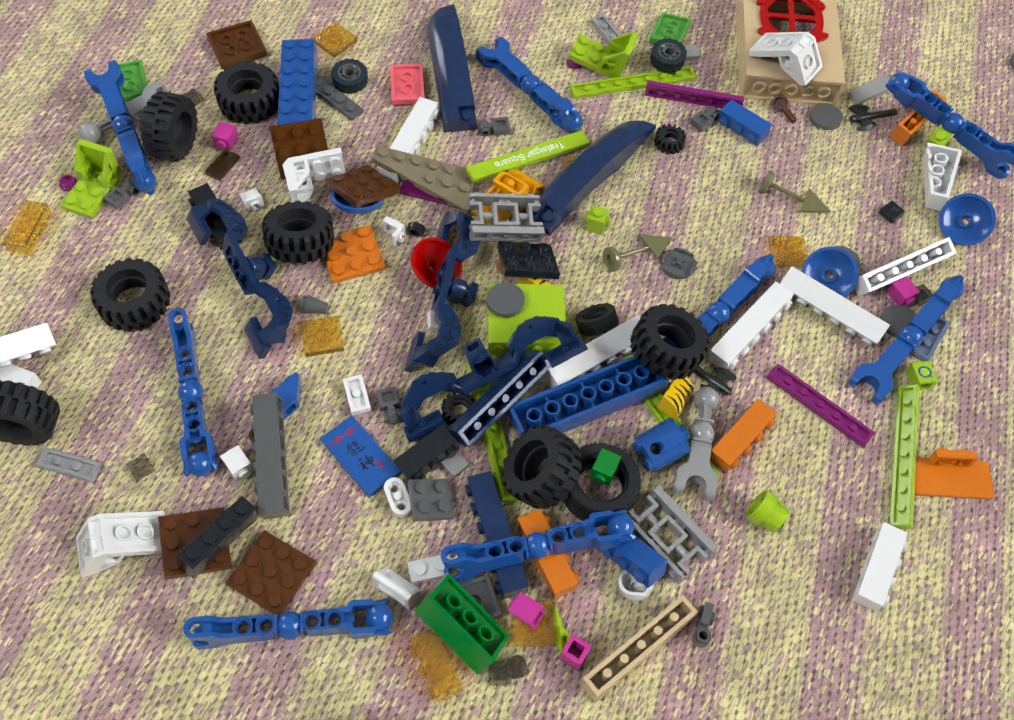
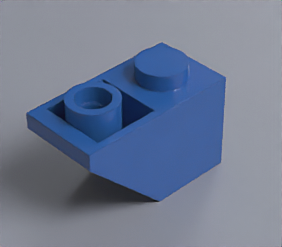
[269,372,301,420]

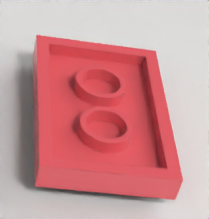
[390,64,425,105]

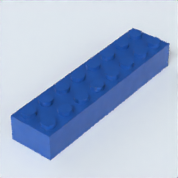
[277,39,318,125]
[508,356,668,438]

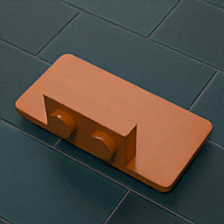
[915,448,995,500]

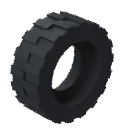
[575,303,619,336]

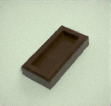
[205,149,240,181]

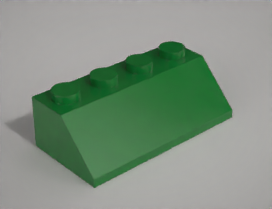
[414,573,510,675]

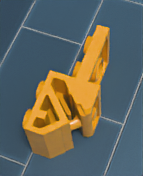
[471,169,544,225]

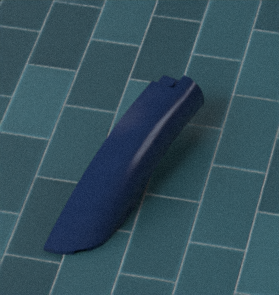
[427,4,477,133]
[524,120,656,235]

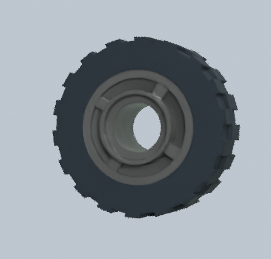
[650,38,687,74]
[331,58,368,94]

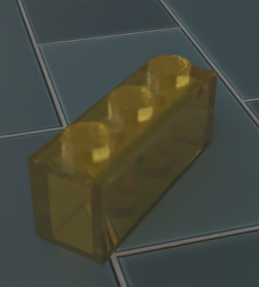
[3,200,52,256]
[408,628,463,705]

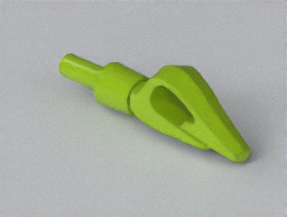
[552,604,570,655]

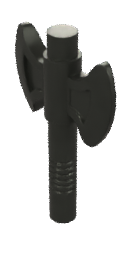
[848,104,897,131]
[694,366,737,395]

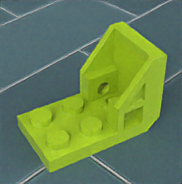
[568,32,639,78]
[60,139,122,219]

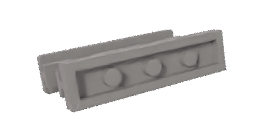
[467,192,545,242]
[626,486,718,584]

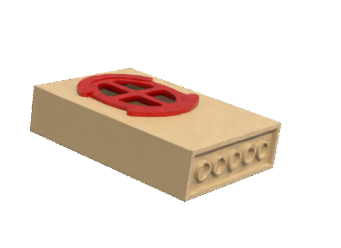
[736,0,845,106]

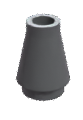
[300,295,329,314]

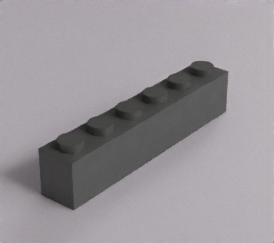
[250,392,290,519]

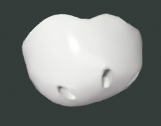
[618,571,654,601]

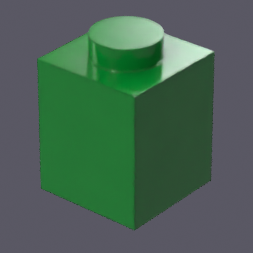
[590,448,621,485]

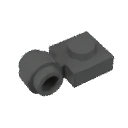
[690,106,720,132]
[477,117,511,137]
[103,180,139,210]
[376,386,402,425]
[692,602,716,648]

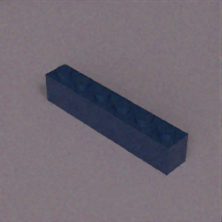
[447,349,551,447]
[465,471,529,600]

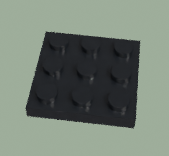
[497,241,560,279]

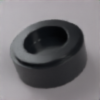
[407,222,425,237]

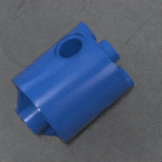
[631,418,690,473]

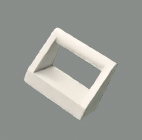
[372,567,422,610]

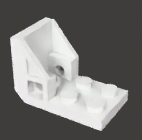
[748,32,823,86]
[283,148,345,202]
[76,511,165,577]

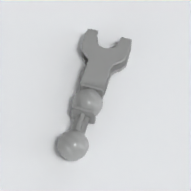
[78,82,166,143]
[673,387,719,501]

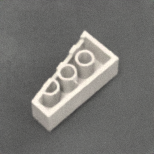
[923,142,962,211]

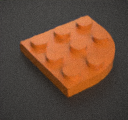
[326,225,386,284]

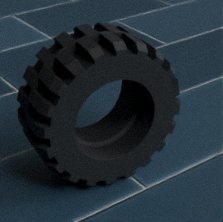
[213,61,279,124]
[140,91,198,162]
[262,201,334,265]
[90,258,170,331]
[630,304,710,380]
[0,380,60,446]
[502,425,582,509]

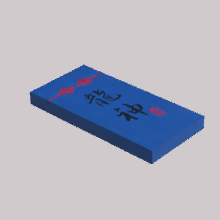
[320,416,401,498]

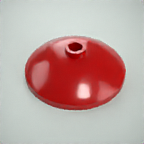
[411,237,462,288]

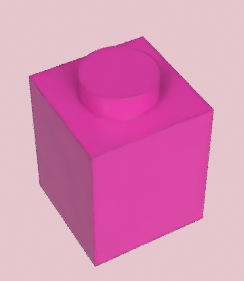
[212,121,239,150]
[886,276,920,307]
[508,592,546,630]
[559,634,591,671]

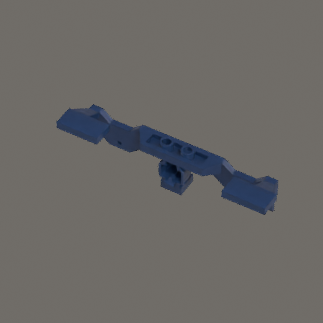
[186,199,293,359]
[404,211,480,372]
[399,316,588,443]

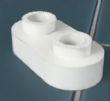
[384,477,411,518]

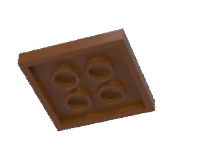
[206,20,267,69]
[269,118,328,179]
[326,165,400,208]
[158,507,232,580]
[225,530,317,617]

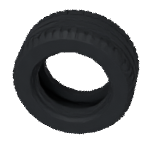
[563,443,641,525]

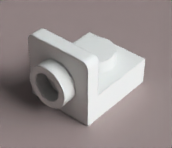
[239,188,265,212]

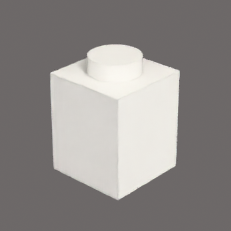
[220,445,254,482]

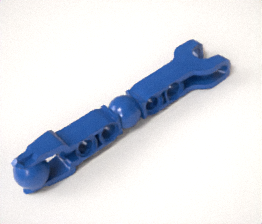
[475,37,583,134]
[83,59,157,195]
[885,71,1014,179]
[663,254,775,348]
[847,275,965,406]
[168,308,219,477]
[441,509,636,583]
[183,598,394,649]

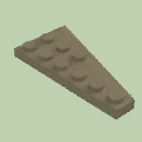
[372,145,474,214]

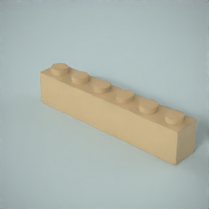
[580,595,698,702]

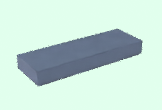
[910,317,951,362]

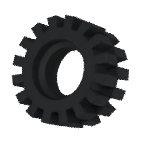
[654,124,686,154]
[441,392,476,426]

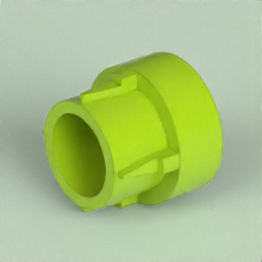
[745,489,790,533]

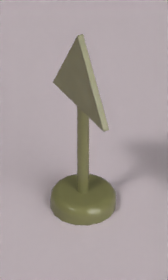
[758,170,831,213]
[603,234,672,272]

